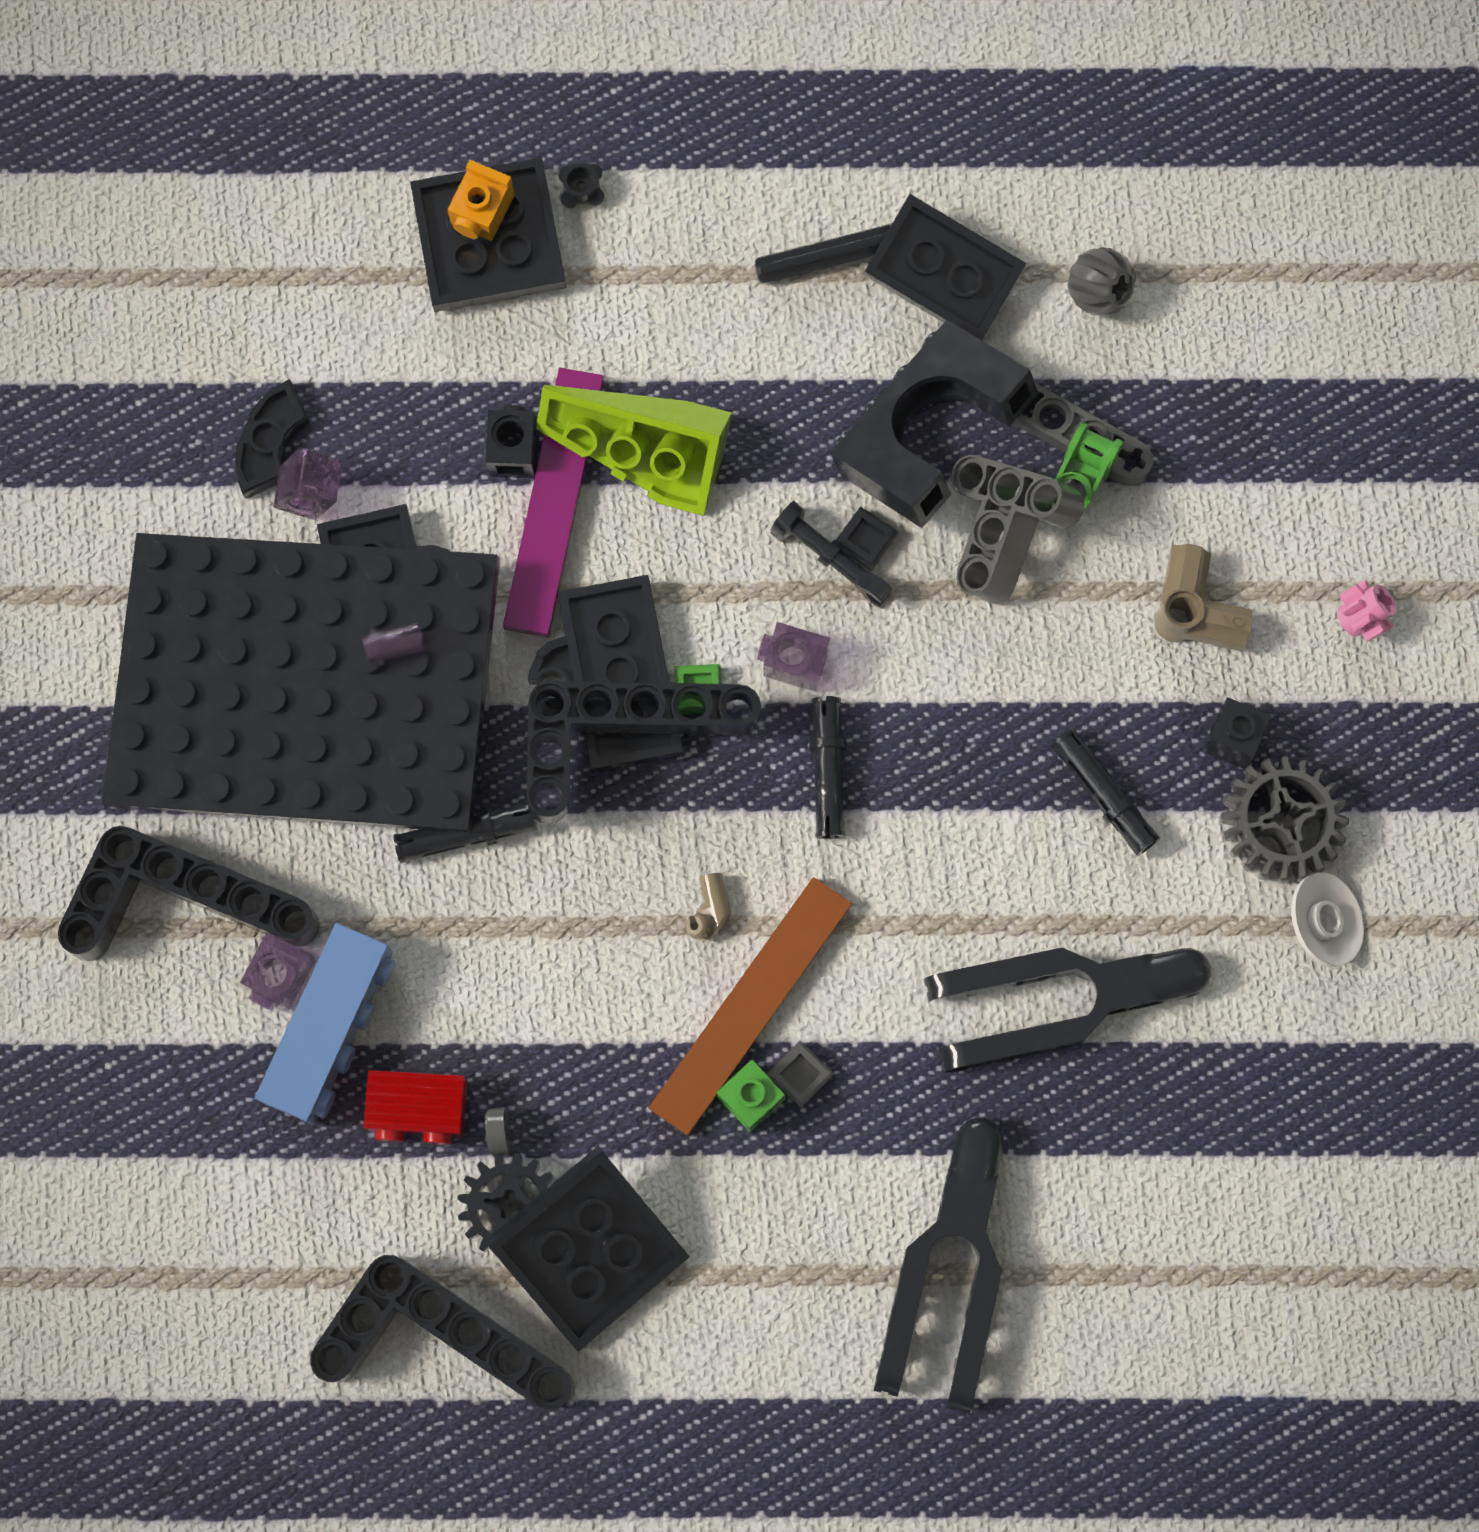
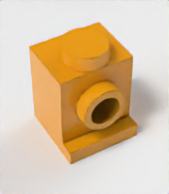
[447,160,515,241]

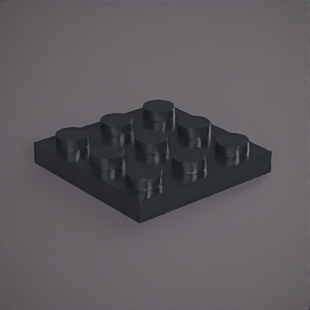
[410,157,567,312]
[485,1146,690,1352]

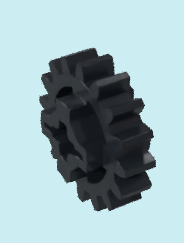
[457,1153,555,1253]

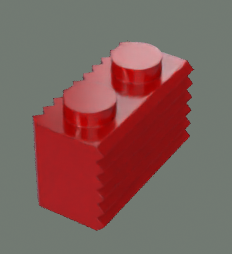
[363,1070,468,1145]

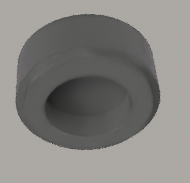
[485,1107,512,1157]

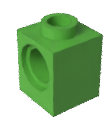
[716,1060,785,1133]

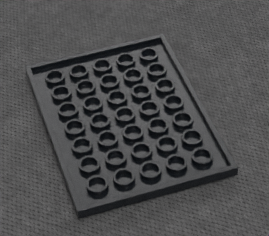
[102,533,500,833]

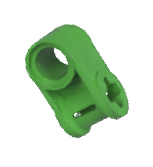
[1053,421,1124,510]

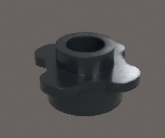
[558,163,605,209]

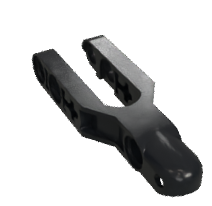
[923,947,1212,1073]
[874,1118,1004,1414]

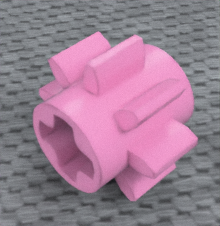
[1337,580,1396,641]

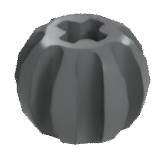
[1067,247,1136,316]

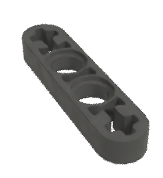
[1013,383,1153,486]

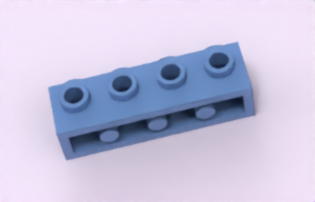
[254,923,396,1126]

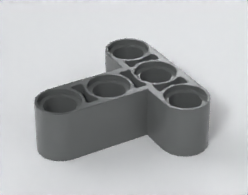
[951,455,1085,604]

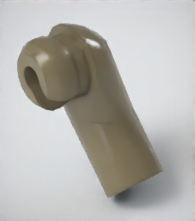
[685,873,731,941]

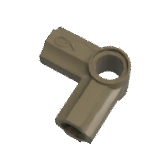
[1154,543,1253,651]

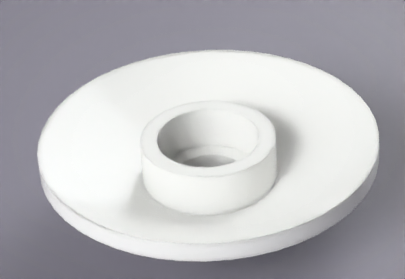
[1291,872,1364,967]

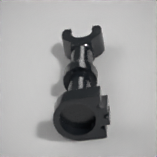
[770,500,893,608]

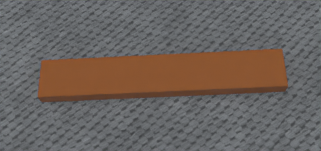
[648,877,852,1137]

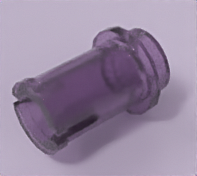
[363,621,425,666]

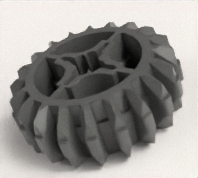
[1219,756,1349,884]

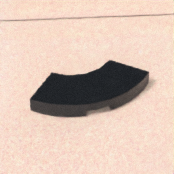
[235,379,310,499]

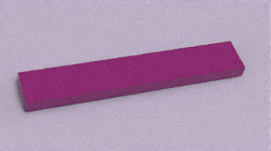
[503,367,604,638]

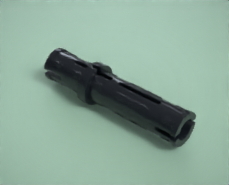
[809,696,846,839]
[1050,728,1161,856]
[393,802,538,864]

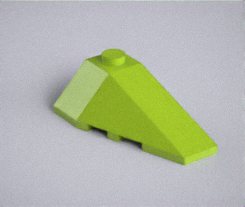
[536,385,732,516]

